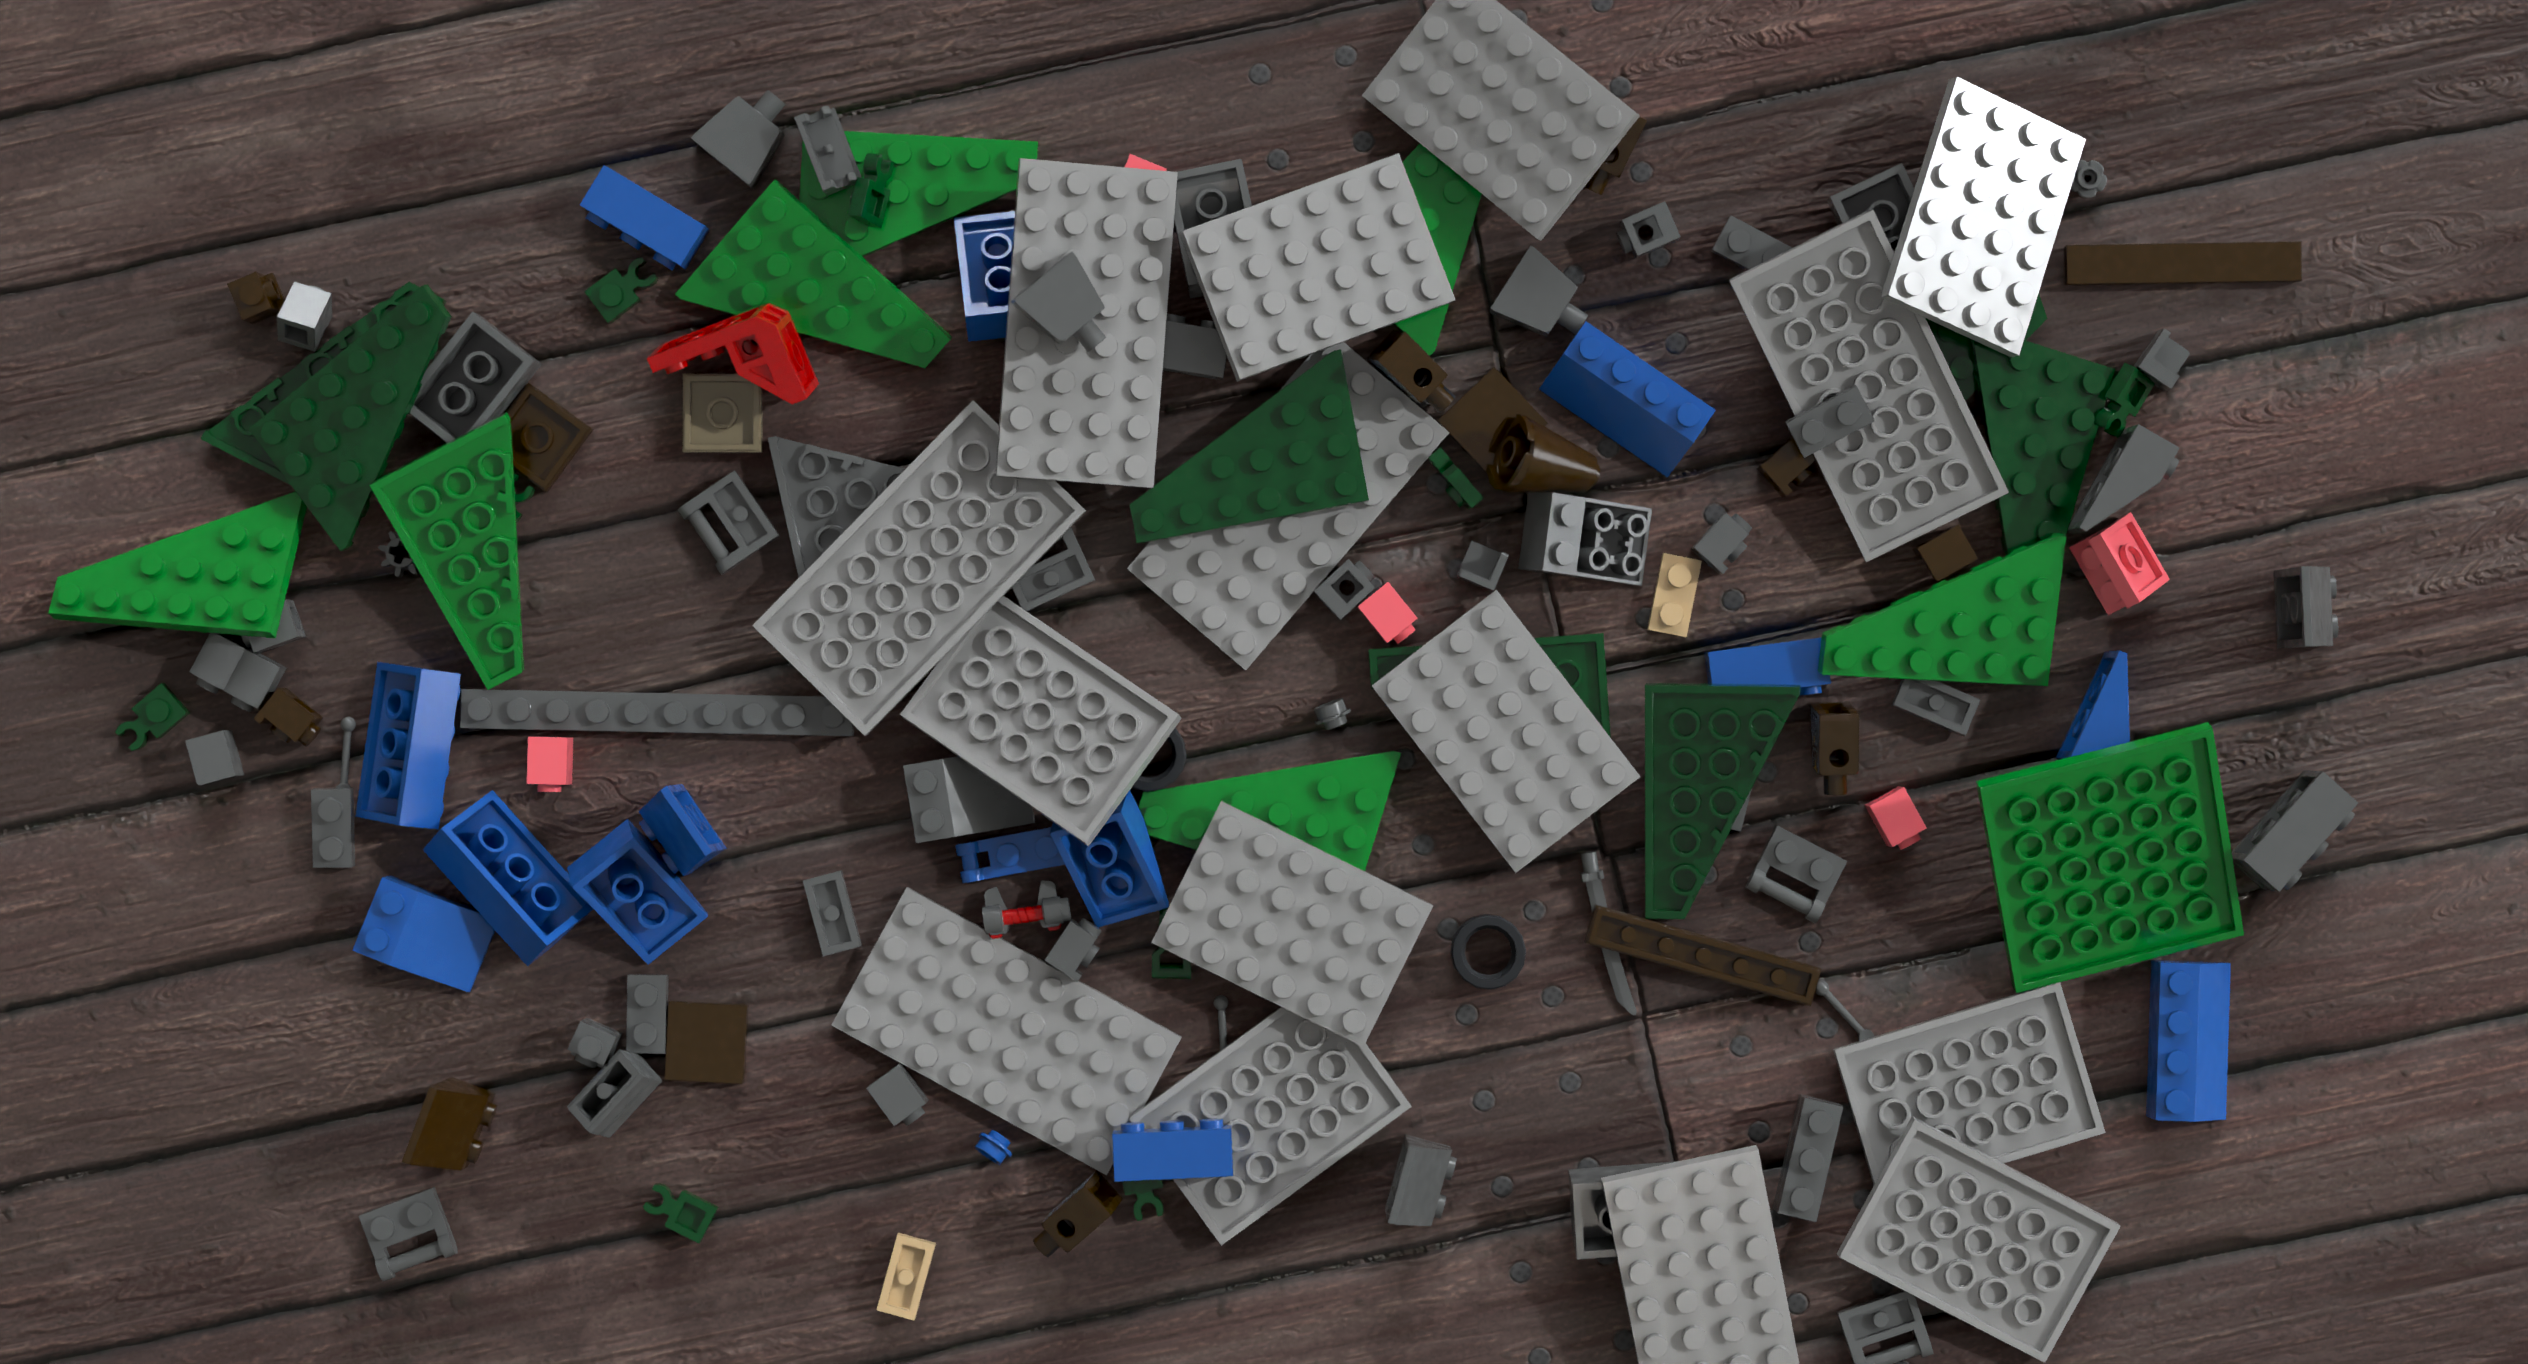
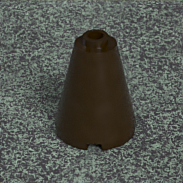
[1487,414,1600,493]

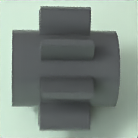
[378,531,420,577]

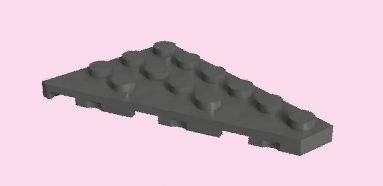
[768,436,905,578]

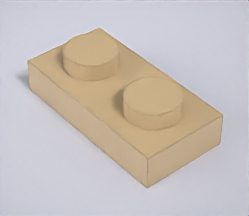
[1647,553,1702,638]
[877,1233,936,1320]

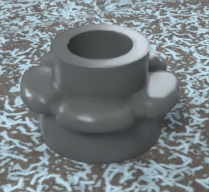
[2071,160,2107,198]
[1314,698,1351,730]

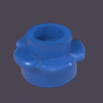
[975,1130,1012,1165]

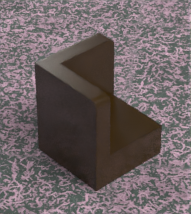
[1912,525,1978,581]

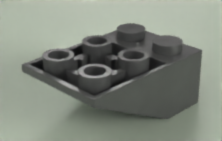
[1518,492,1652,586]

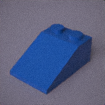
[954,211,1015,342]
[2056,650,2130,760]
[638,784,727,876]
[1050,790,1169,928]
[567,819,708,965]
[352,876,495,992]

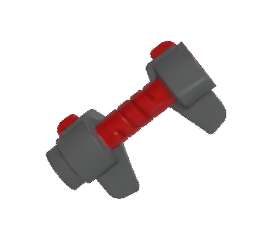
[982,880,1071,939]

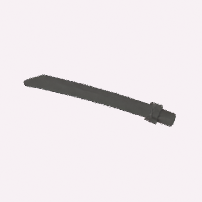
[1580,851,1637,1015]

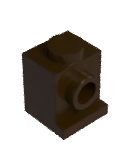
[227,272,285,324]
[1757,437,1816,498]
[254,688,323,747]

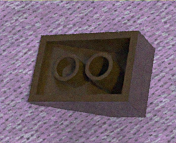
[402,1077,497,1171]

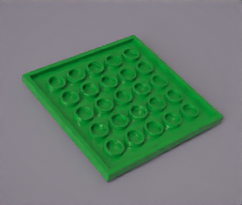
[1976,722,2244,993]

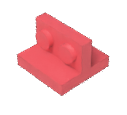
[2069,512,2170,615]

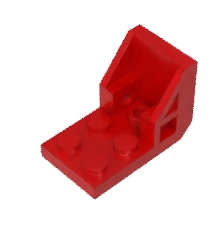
[647,303,819,404]

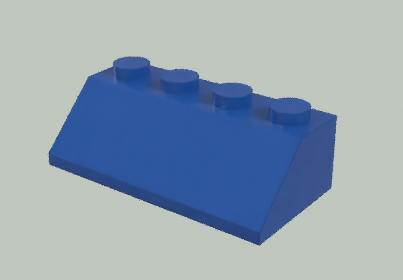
[1538,321,1716,478]
[355,662,461,830]
[423,790,594,966]
[2146,960,2231,1122]

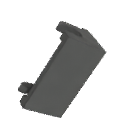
[794,106,862,196]

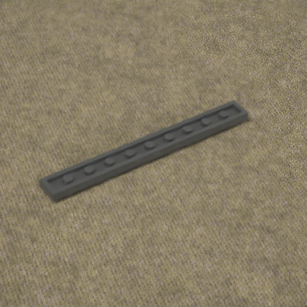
[460,689,854,736]

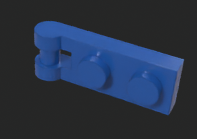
[955,827,1065,883]

